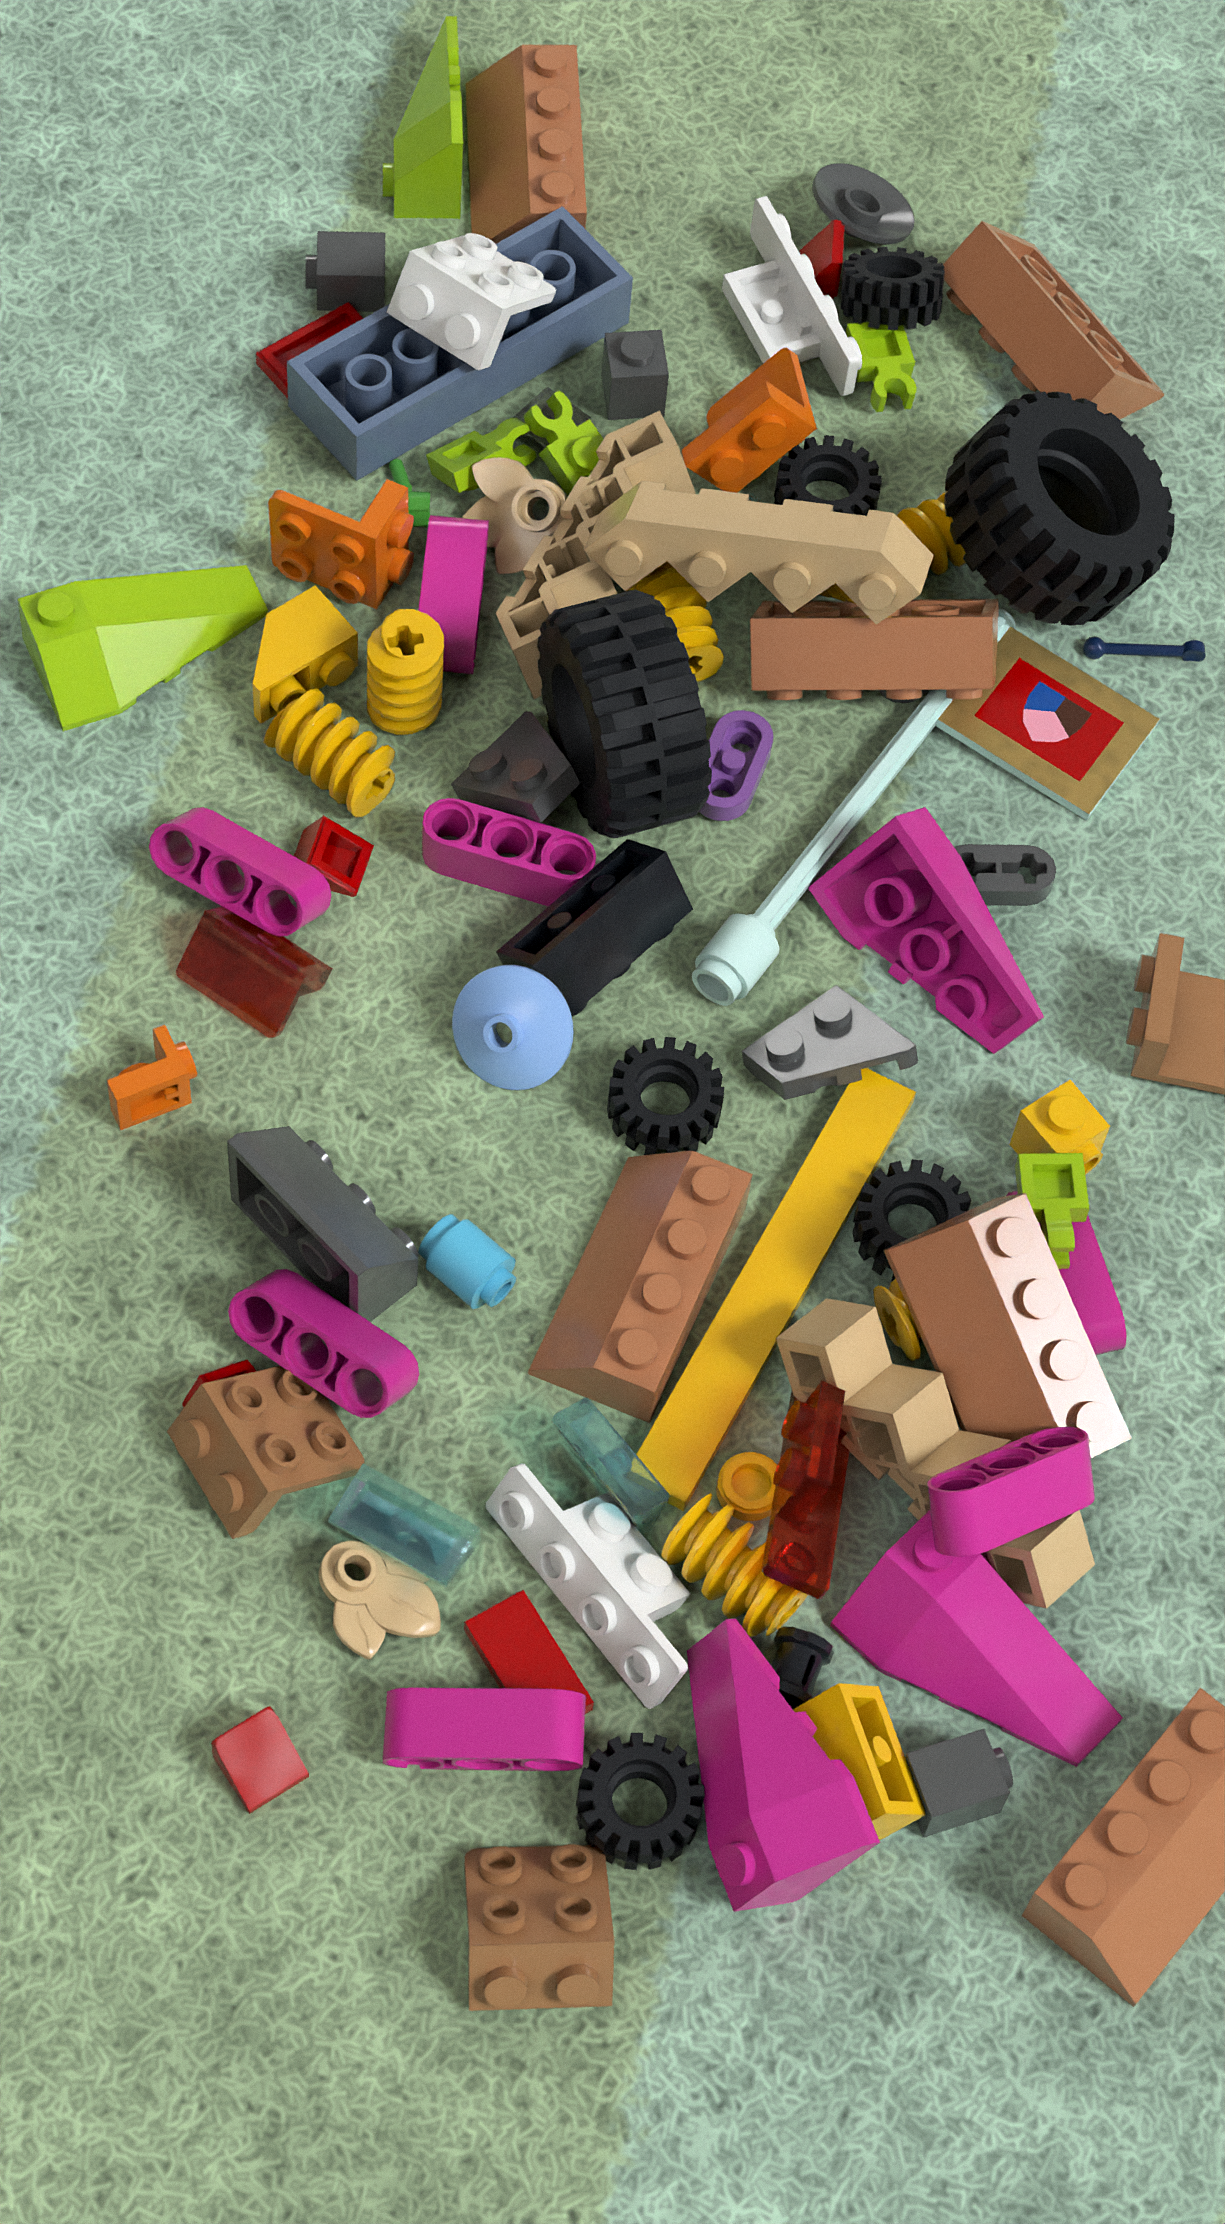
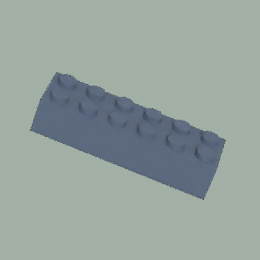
[287,206,633,481]

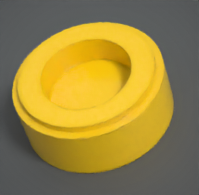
[716,1452,784,1521]

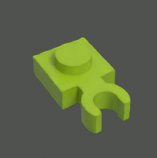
[845,322,917,412]
[523,390,603,496]

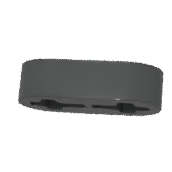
[954,844,1056,906]

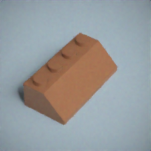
[465,45,587,244]
[943,221,1165,419]
[750,599,999,700]
[528,1150,753,1423]
[884,1193,1131,1458]
[1022,1688,1225,2007]

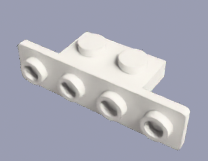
[722,196,862,396]
[486,1463,690,1709]

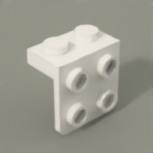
[386,233,556,371]

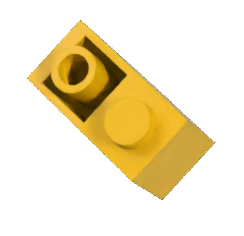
[252,585,358,724]

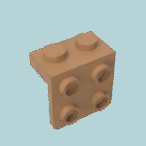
[1126,933,1225,1095]
[167,1366,365,1539]
[464,1844,614,2011]

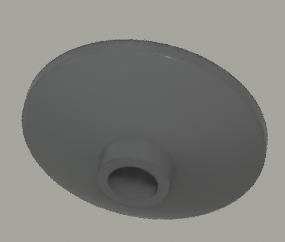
[812,163,915,244]

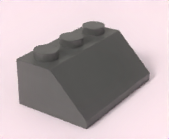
[227,1126,419,1322]

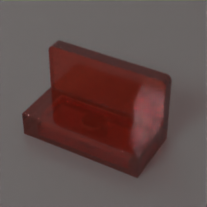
[176,907,333,1038]

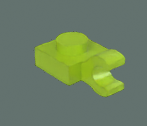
[426,418,537,493]
[1015,1153,1089,1269]

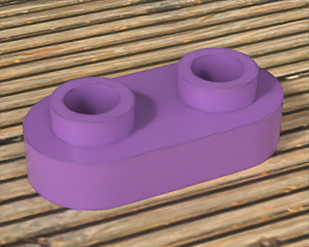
[699,710,773,821]

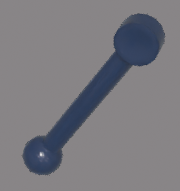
[1083,636,1206,662]

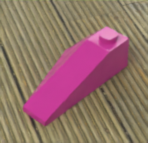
[830,1510,1123,1767]
[687,1619,880,1912]

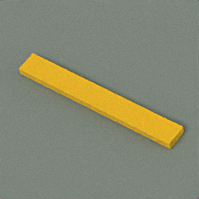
[625,1068,916,1511]

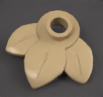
[462,458,567,574]
[319,1538,442,1660]

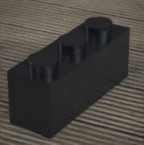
[496,839,693,1017]

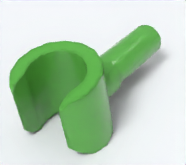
[389,459,430,527]

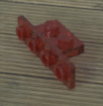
[761,1380,849,1599]

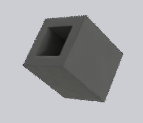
[305,231,385,312]
[601,330,669,420]
[905,1729,1013,1838]

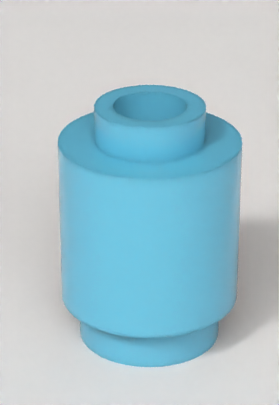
[418,1214,516,1309]

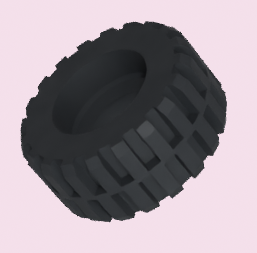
[944,392,1175,625]
[537,590,712,838]

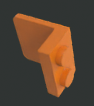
[681,348,817,493]
[268,479,414,610]

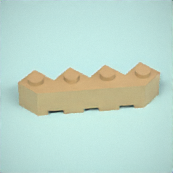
[496,411,696,699]
[584,481,933,625]
[776,1298,1095,1609]

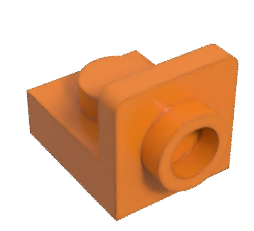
[107,1024,197,1130]

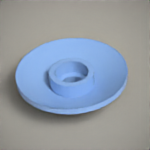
[452,965,574,1090]

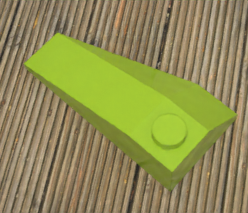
[382,16,463,219]
[18,565,268,732]

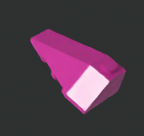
[808,807,1044,1054]

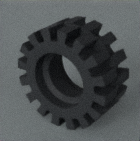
[841,247,945,330]
[774,435,882,516]
[607,1037,724,1155]
[852,1159,972,1281]
[576,1732,705,1870]

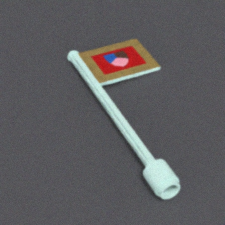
[692,608,1160,1006]

